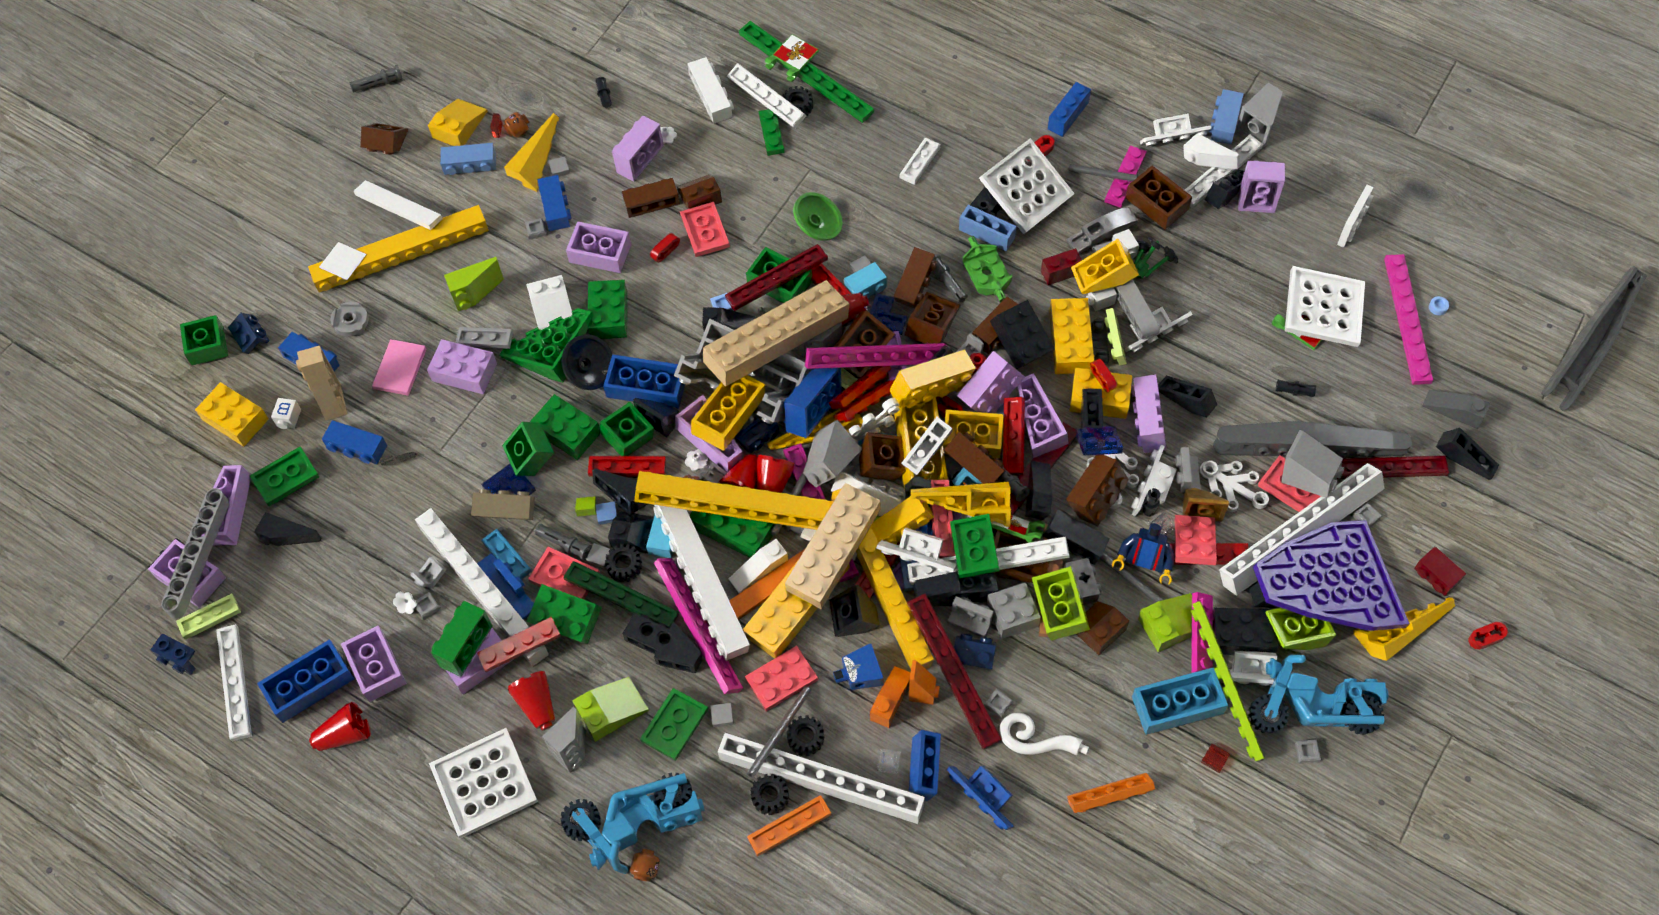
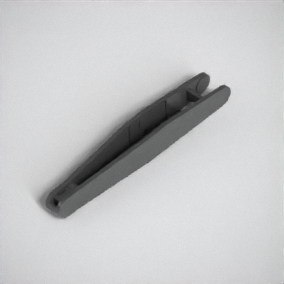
[1541,266,1647,411]
[1213,421,1412,458]

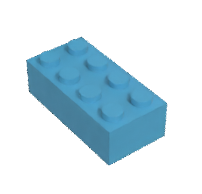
[1132,667,1228,735]

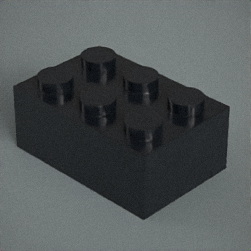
[990,300,1055,370]
[1213,607,1279,655]

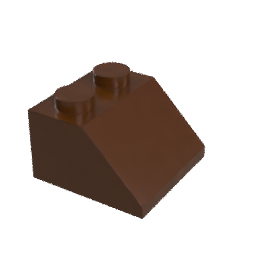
[360,123,408,155]
[676,174,722,209]
[859,432,906,481]
[1076,601,1129,655]

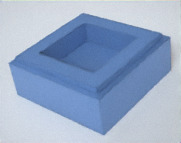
[596,501,617,525]

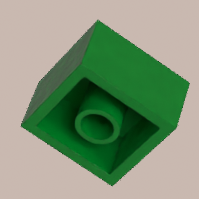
[180,315,228,365]
[600,402,654,456]
[502,422,554,476]

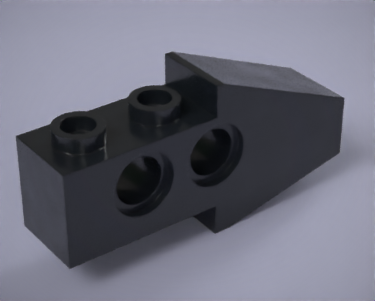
[913,571,998,606]
[622,613,703,673]

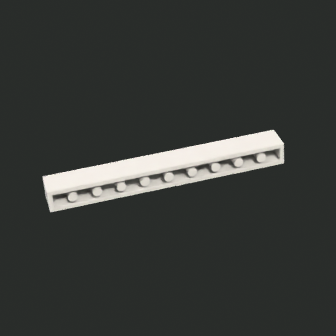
[1219,463,1384,596]
[654,505,750,661]
[415,508,549,667]
[718,733,925,824]

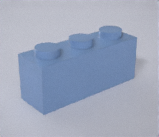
[1209,89,1244,144]
[440,143,496,175]
[959,205,1016,251]

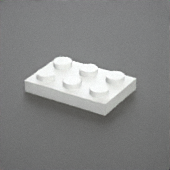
[1337,185,1373,247]

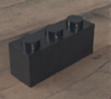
[1043,510,1110,565]

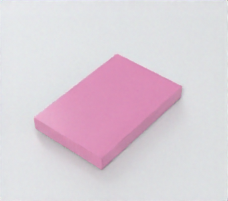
[372,339,426,396]

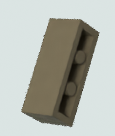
[471,489,535,520]

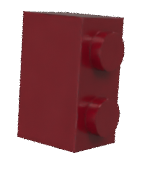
[1041,248,1082,285]
[1414,547,1466,596]

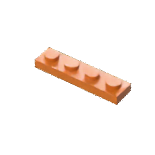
[1067,773,1155,813]
[747,795,831,857]

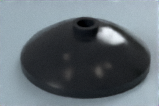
[561,334,612,390]

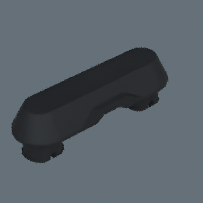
[1091,318,1109,365]

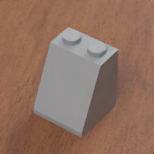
[1236,82,1282,148]
[803,420,862,488]
[1281,430,1344,498]

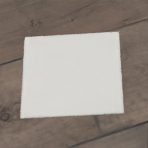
[319,242,366,280]

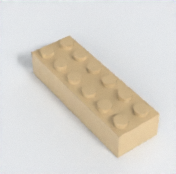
[785,483,881,609]

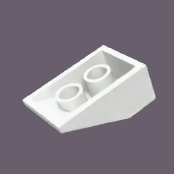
[526,275,573,330]

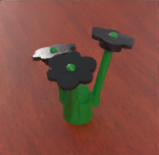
[1134,237,1179,279]

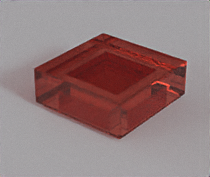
[490,113,503,138]
[1201,744,1230,773]

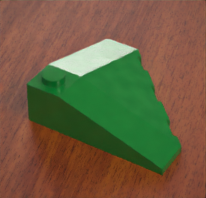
[499,308,593,383]

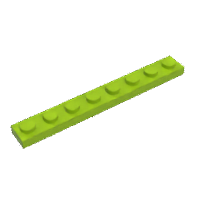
[1191,601,1265,762]

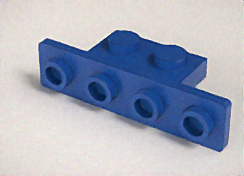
[477,553,534,620]
[946,766,1013,830]

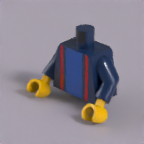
[1112,523,1175,585]

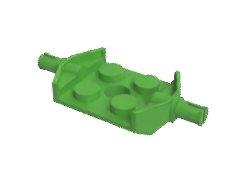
[963,236,1012,303]

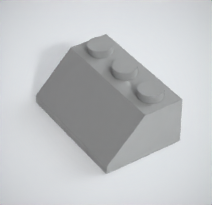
[542,707,586,772]

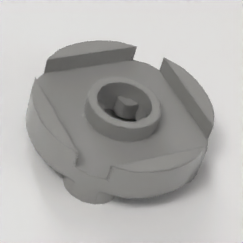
[330,302,369,336]

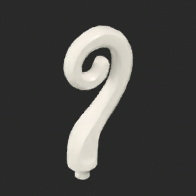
[999,713,1089,755]

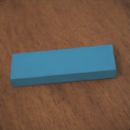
[481,529,532,579]

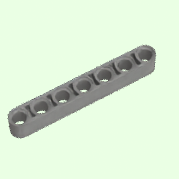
[1092,241,1160,339]
[161,488,229,619]

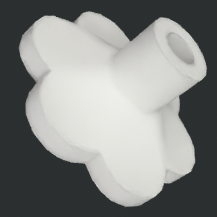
[661,127,677,144]
[685,449,709,471]
[393,591,417,614]

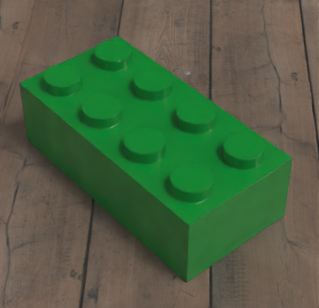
[689,511,775,558]

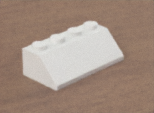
[831,463,905,516]

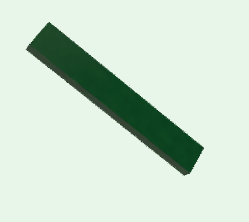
[563,561,679,629]

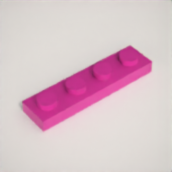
[1104,146,1147,208]
[1191,592,1213,673]

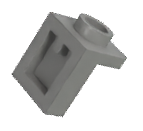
[699,462,727,483]

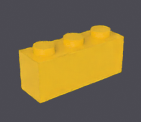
[870,496,934,544]

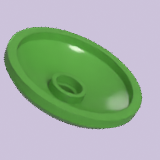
[793,192,842,241]

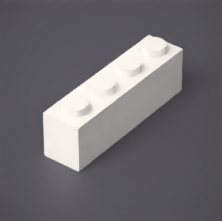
[687,57,734,124]

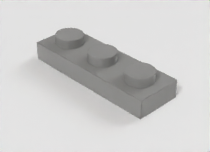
[455,327,513,349]

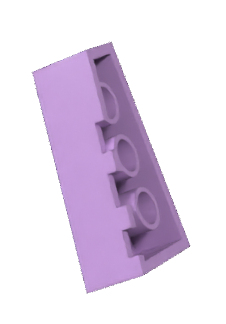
[1017,373,1068,458]
[1131,375,1167,453]
[675,395,742,473]
[201,465,251,545]

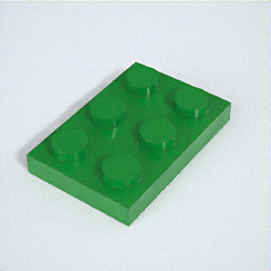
[250,446,320,507]
[950,514,1000,578]
[640,688,708,761]

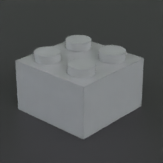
[987,582,1041,639]

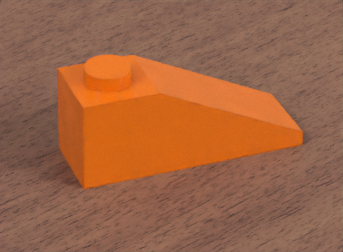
[909,660,940,705]
[870,666,911,728]

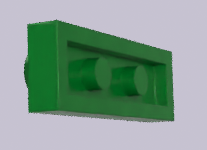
[758,109,784,156]

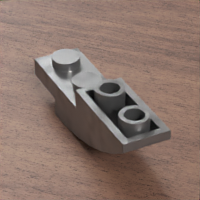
[1066,207,1138,254]

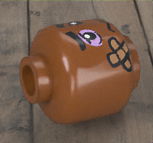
[503,112,530,138]
[630,849,660,882]

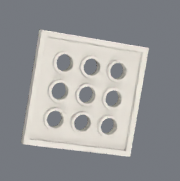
[979,138,1075,234]
[1285,266,1365,347]
[429,728,538,839]

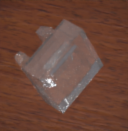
[1147,512,1174,535]
[877,749,901,774]

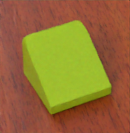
[575,496,597,517]

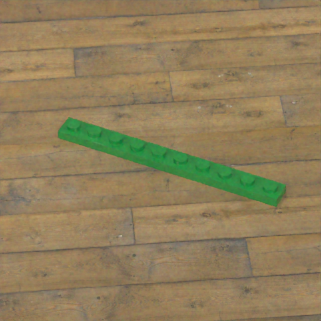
[739,21,874,123]

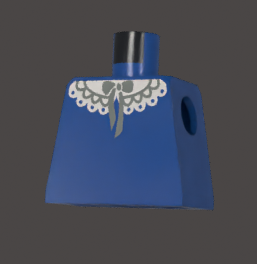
[833,643,884,690]

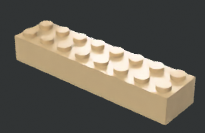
[703,280,849,387]

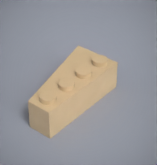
[296,345,348,420]

